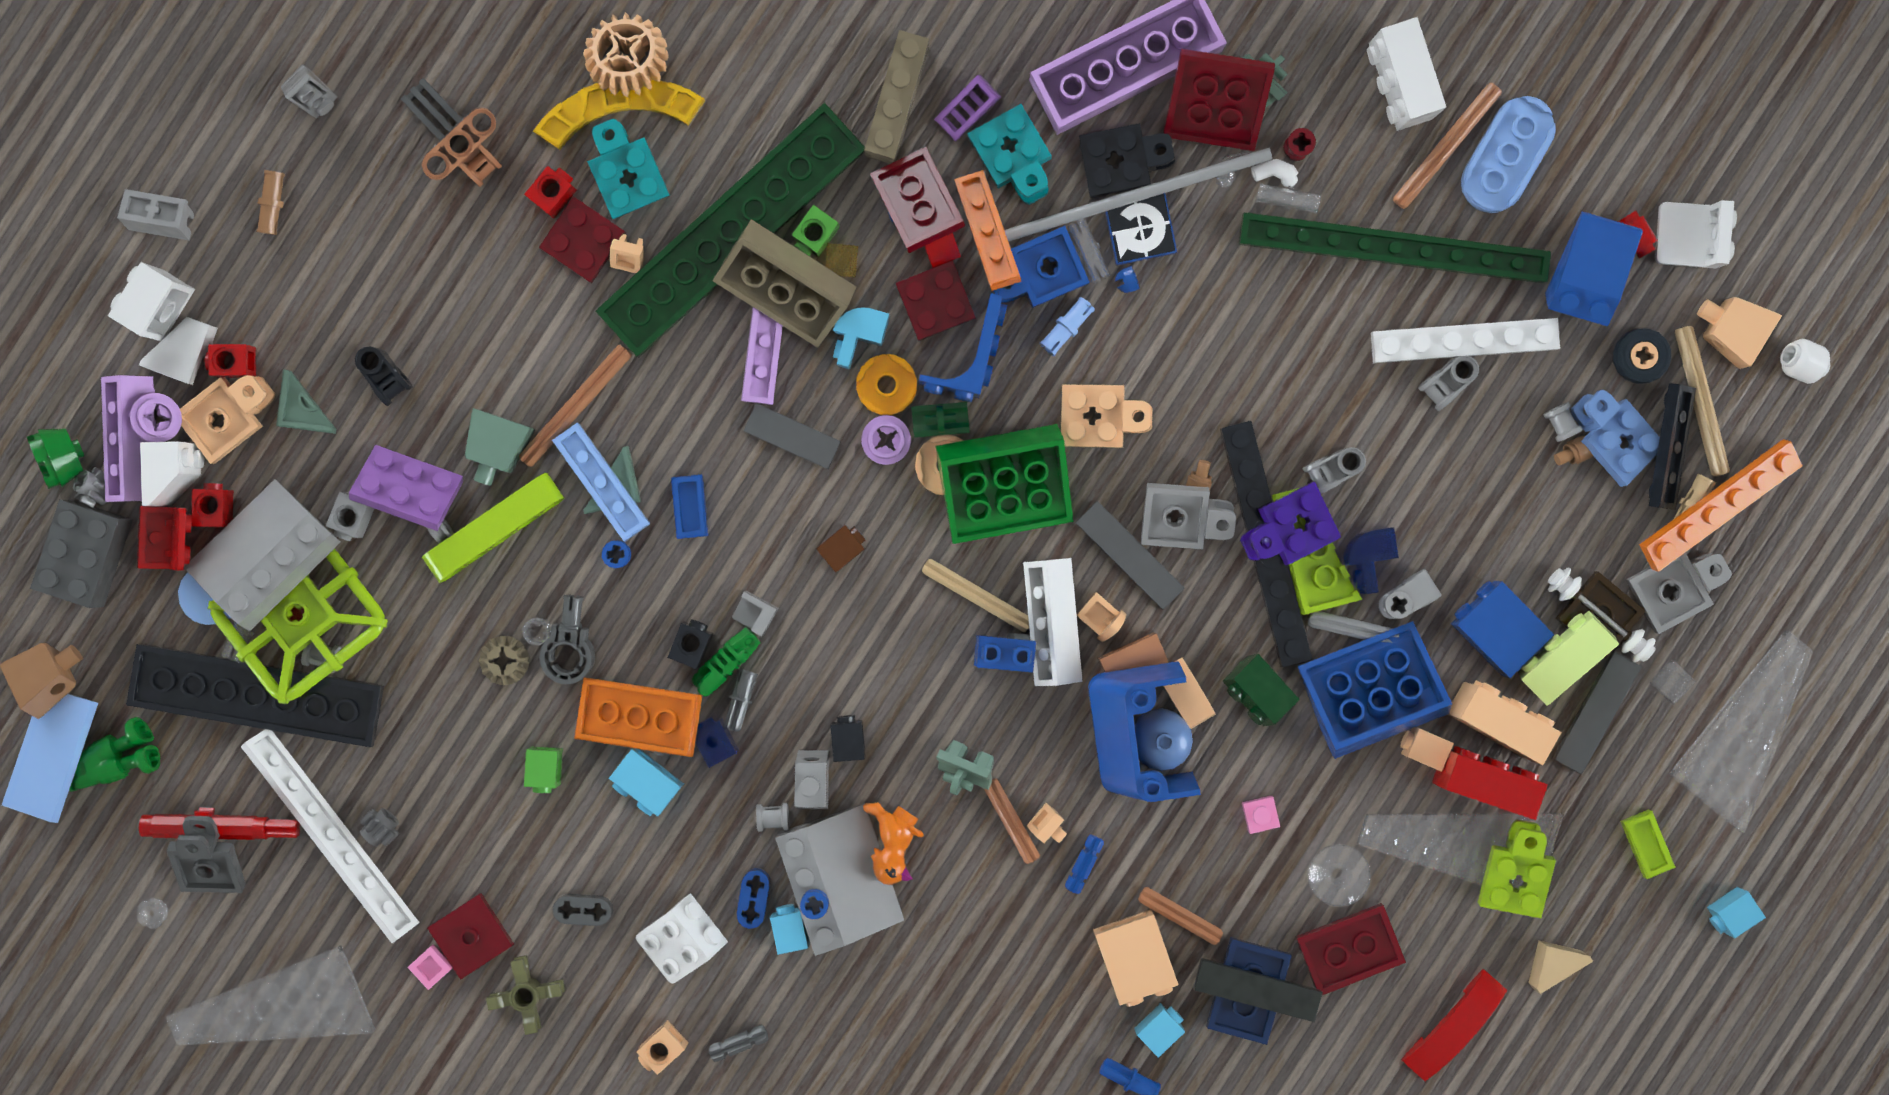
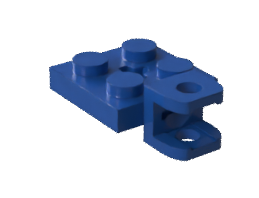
[993,226,1090,308]

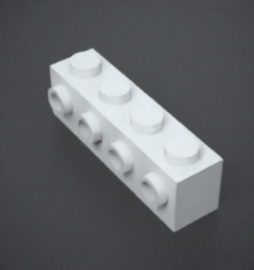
[1023,558,1082,686]

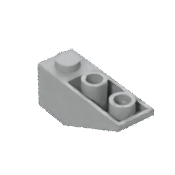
[281,64,338,119]

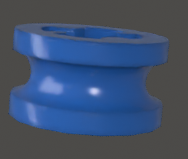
[602,540,632,568]
[800,889,829,919]

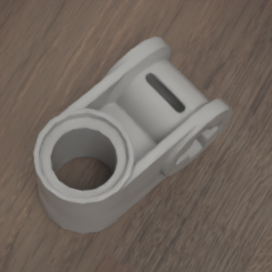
[1418,356,1479,411]
[1302,447,1366,494]
[1378,569,1442,619]

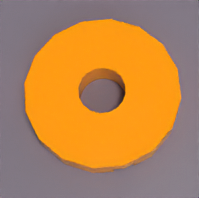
[856,354,917,415]

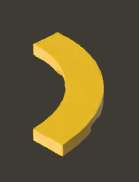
[533,80,706,150]

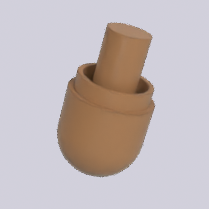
[1554,435,1593,466]
[1186,460,1212,490]

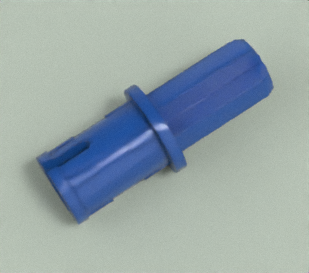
[1100,1058,1161,1095]

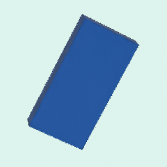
[671,475,709,539]

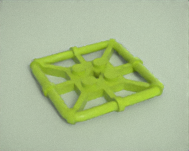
[207,548,388,704]

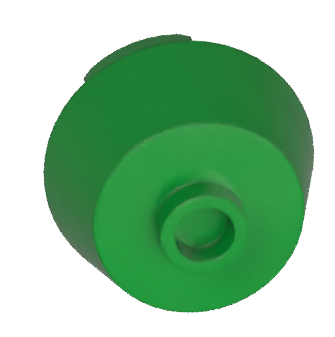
[26,429,85,489]

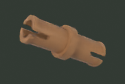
[256,170,285,235]

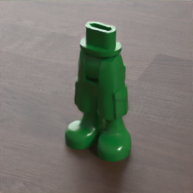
[69,717,160,792]

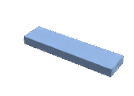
[552,423,650,542]

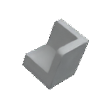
[732,591,779,637]

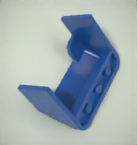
[1088,661,1201,802]

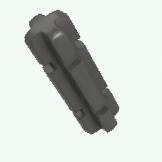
[708,1025,768,1062]

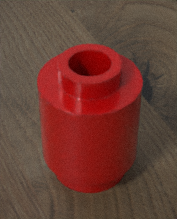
[1617,211,1658,259]

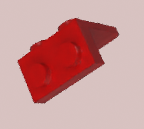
[137,506,192,571]

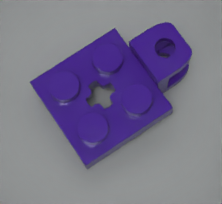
[1240,482,1341,565]

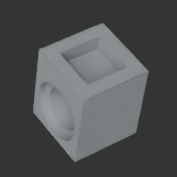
[326,492,374,541]

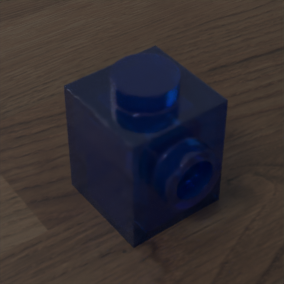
[695,717,739,768]

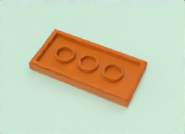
[574,677,702,757]

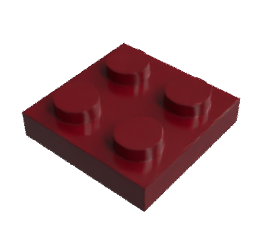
[539,196,626,283]
[896,260,976,342]

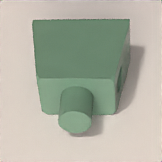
[465,408,535,486]

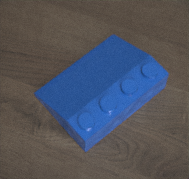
[1298,621,1452,759]

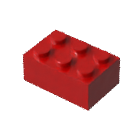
[1432,746,1548,820]

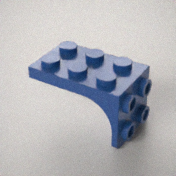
[919,293,1007,402]

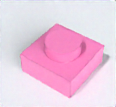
[1242,796,1280,834]
[407,944,453,990]

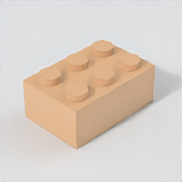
[1447,680,1562,765]

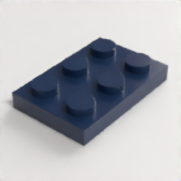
[1206,937,1292,1045]

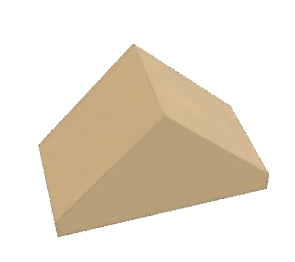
[1529,940,1593,994]

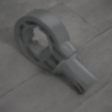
[540,594,595,684]

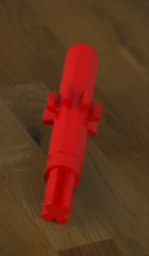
[139,807,300,840]

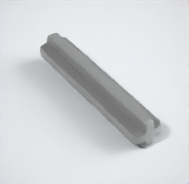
[1308,611,1399,643]

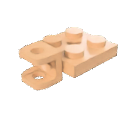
[180,375,275,464]
[1061,384,1153,448]

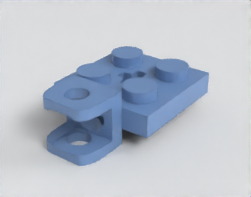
[1571,390,1660,487]

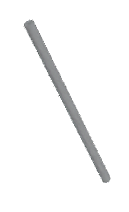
[1004,148,1272,242]

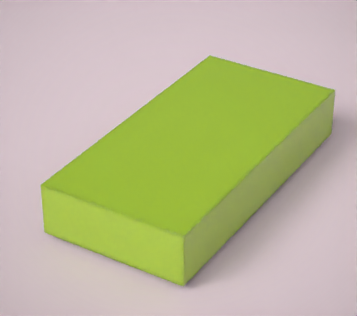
[1620,809,1676,879]

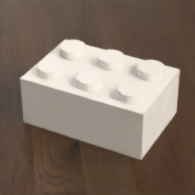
[1367,17,1446,131]

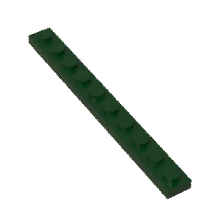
[1239,212,1551,284]

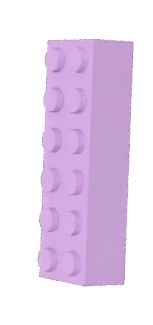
[1029,0,1227,135]

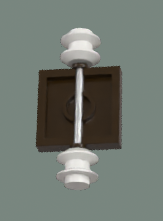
[1548,568,1656,663]

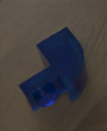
[1343,527,1399,594]

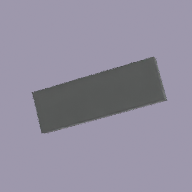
[744,403,841,469]

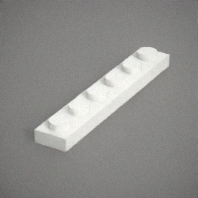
[1371,318,1560,363]

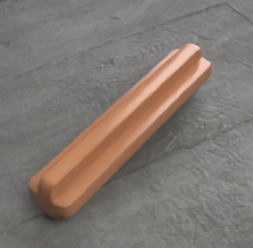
[984,778,1040,864]
[1138,887,1223,945]

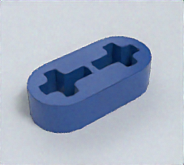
[737,868,770,929]

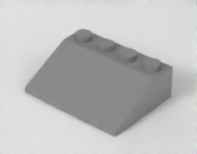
[184,479,341,631]
[775,803,904,956]

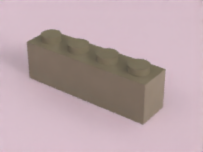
[864,30,929,164]

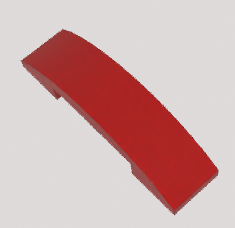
[1401,969,1507,1081]

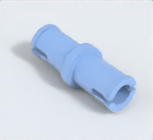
[1039,297,1095,356]

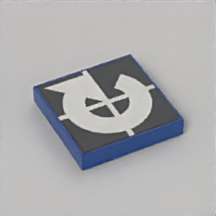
[1105,193,1177,266]

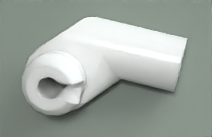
[1251,159,1298,187]

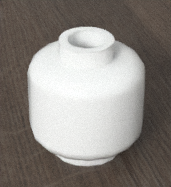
[1780,339,1830,384]

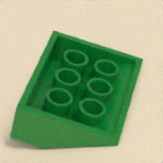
[935,424,1074,544]

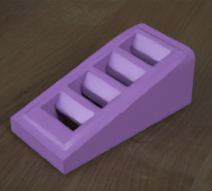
[934,75,1001,142]

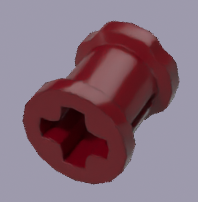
[1283,128,1316,161]

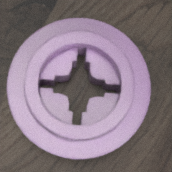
[128,393,182,442]
[861,415,911,465]

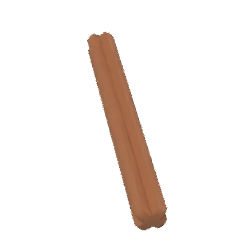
[1393,83,1502,209]
[519,345,631,467]

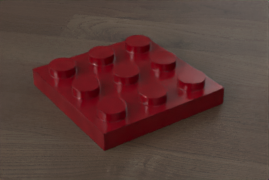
[1163,48,1275,151]

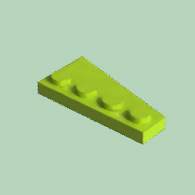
[1271,488,1362,615]

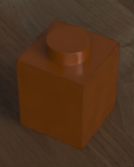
[816,525,866,573]

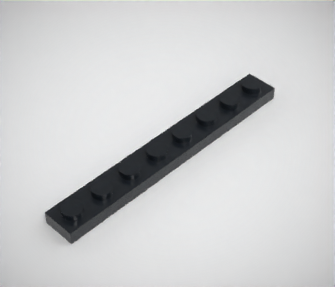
[1220,421,1313,667]

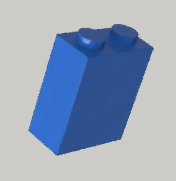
[1451,581,1554,678]

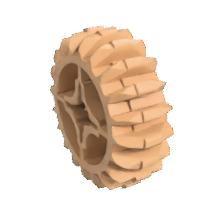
[583,12,669,97]

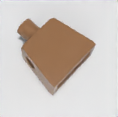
[0,643,83,719]

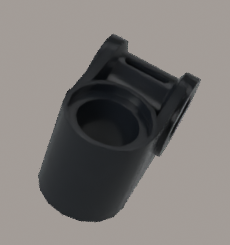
[355,346,413,406]

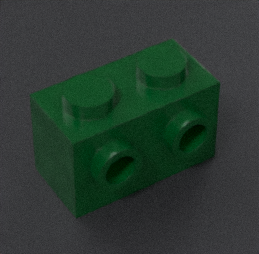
[1223,654,1300,726]

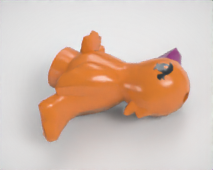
[863,802,924,885]

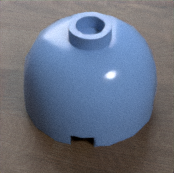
[1135,708,1193,771]

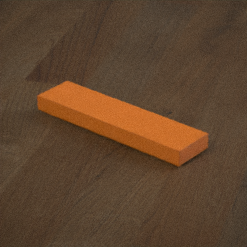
[954,170,1021,291]

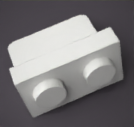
[1655,200,1737,269]
[636,893,728,983]

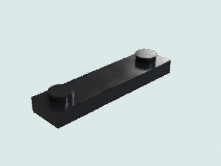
[1649,383,1696,510]

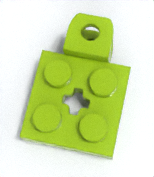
[1478,820,1556,919]

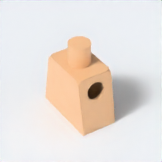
[1697,297,1782,369]

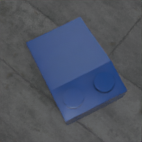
[1545,211,1643,326]

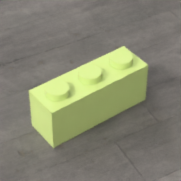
[1519,611,1619,706]

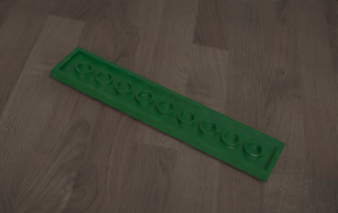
[596,102,865,358]

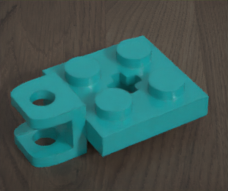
[967,104,1052,205]
[587,119,670,219]

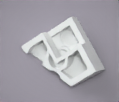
[139,317,218,385]

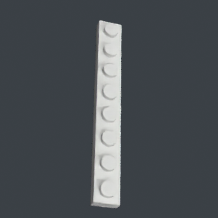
[241,729,419,943]

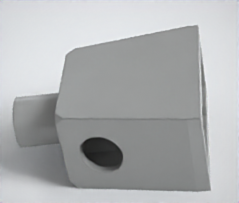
[794,750,829,809]

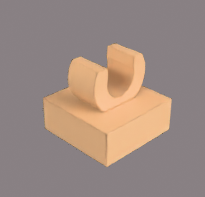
[610,234,644,273]
[1027,803,1067,844]

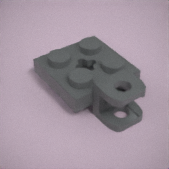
[167,816,246,893]

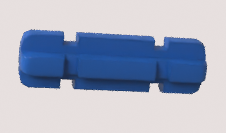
[1065,834,1104,894]

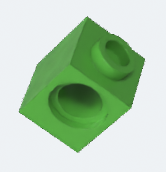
[792,205,840,257]
[524,746,563,793]

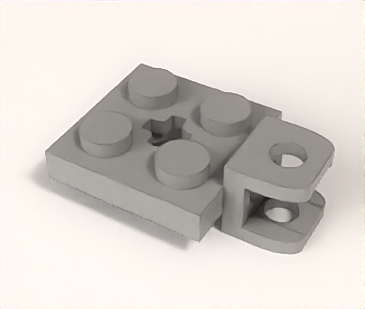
[1141,483,1236,549]
[1626,552,1732,634]

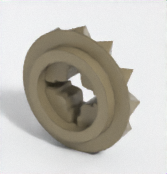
[478,636,529,686]

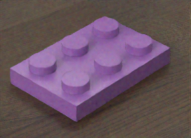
[349,445,463,531]

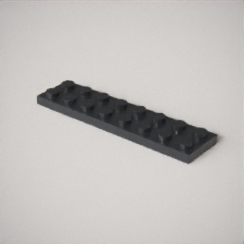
[126,644,384,747]

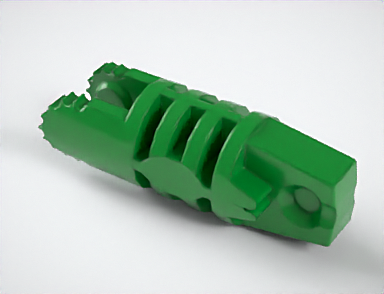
[691,627,761,697]

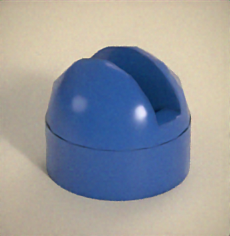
[1115,266,1140,293]

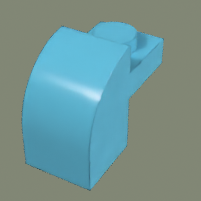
[833,308,890,369]

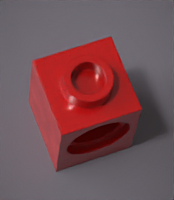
[524,166,577,219]
[204,344,256,378]
[191,483,234,527]

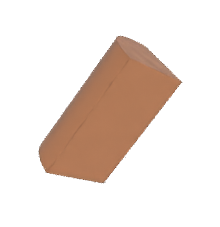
[1098,632,1168,672]

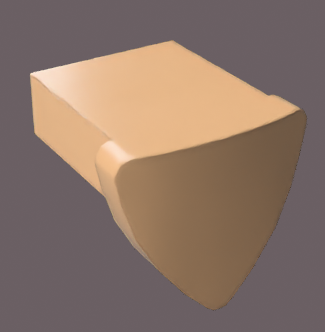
[1076,592,1126,642]

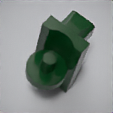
[911,402,970,438]

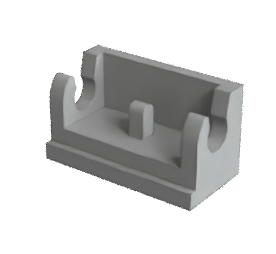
[117,189,194,240]

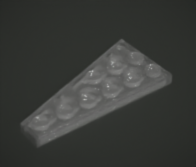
[1669,631,1813,833]

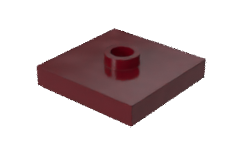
[427,893,514,980]

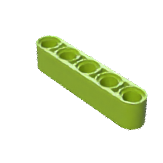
[422,473,565,583]

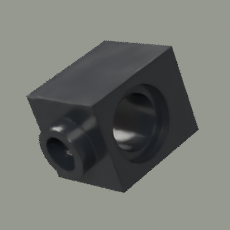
[667,619,713,669]
[830,715,866,762]

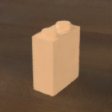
[1093,909,1178,1007]

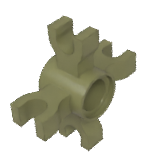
[486,955,566,1035]

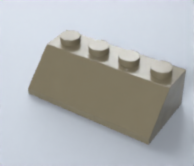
[713,219,856,348]

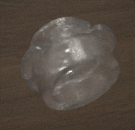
[137,898,168,929]

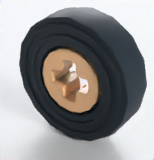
[1613,328,1671,384]

